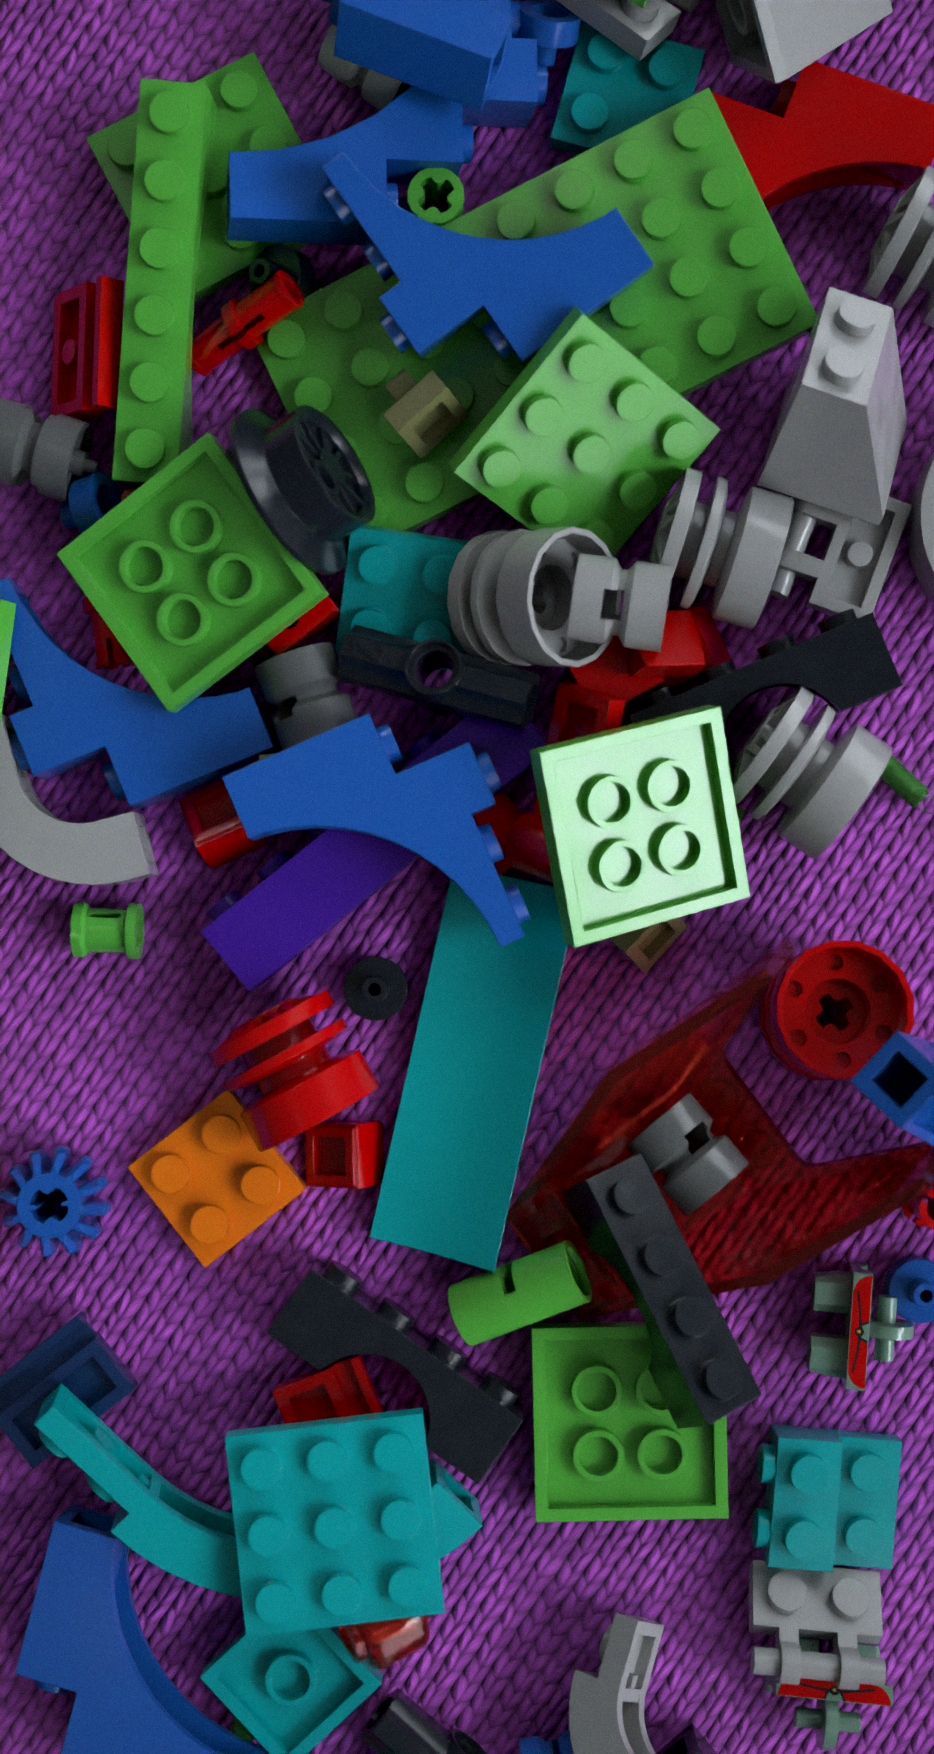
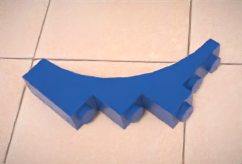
[226,0,548,245]

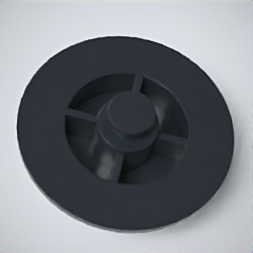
[230,405,375,575]

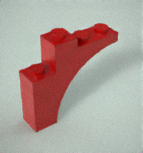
[712,61,934,211]

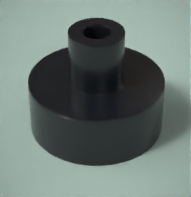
[249,244,315,299]
[344,957,408,1021]

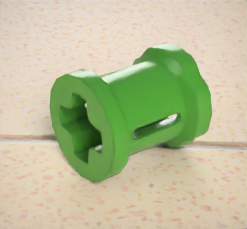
[407,168,464,227]
[70,902,145,960]

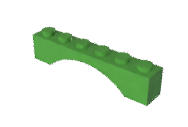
[112,78,217,488]

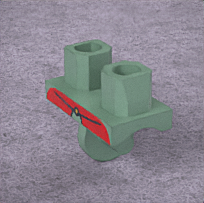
[807,1262,914,1391]
[765,1637,893,1751]

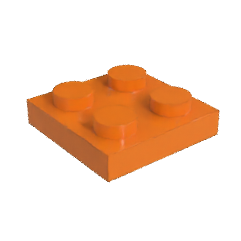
[127,1090,308,1268]

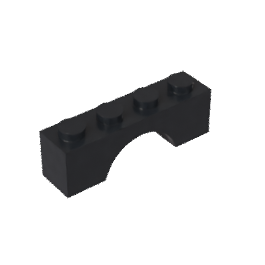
[629,608,903,727]
[561,1153,762,1429]
[266,1258,524,1484]

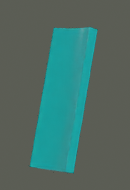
[369,875,568,1272]

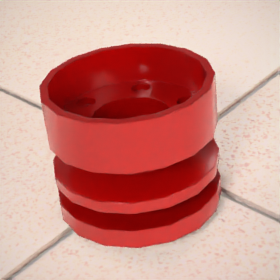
[759,941,914,1081]
[207,989,379,1152]

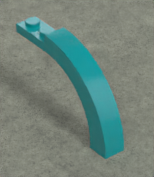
[34,1383,483,1597]

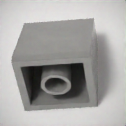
[714,0,893,84]
[757,287,907,525]

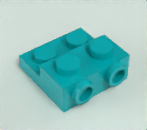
[752,1424,902,1572]

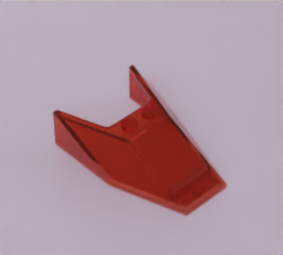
[506,938,934,1319]

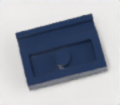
[0,1311,139,1469]

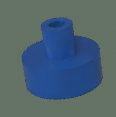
[518,0,581,67]
[59,472,122,533]
[884,1255,934,1323]

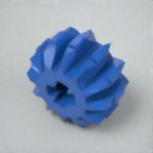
[0,1146,111,1257]

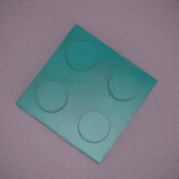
[549,21,705,155]
[335,525,469,671]
[199,1626,383,1754]

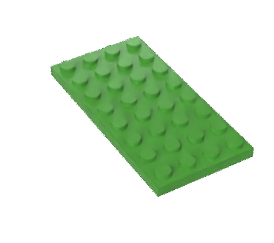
[257,87,817,539]

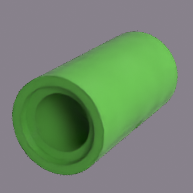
[448,1240,592,1346]

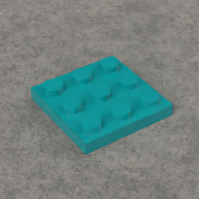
[225,1407,445,1638]

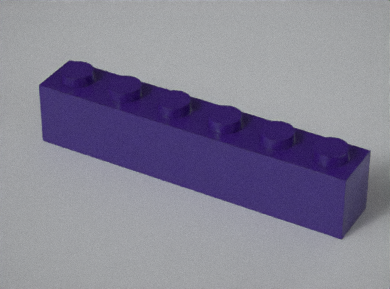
[200,714,547,992]

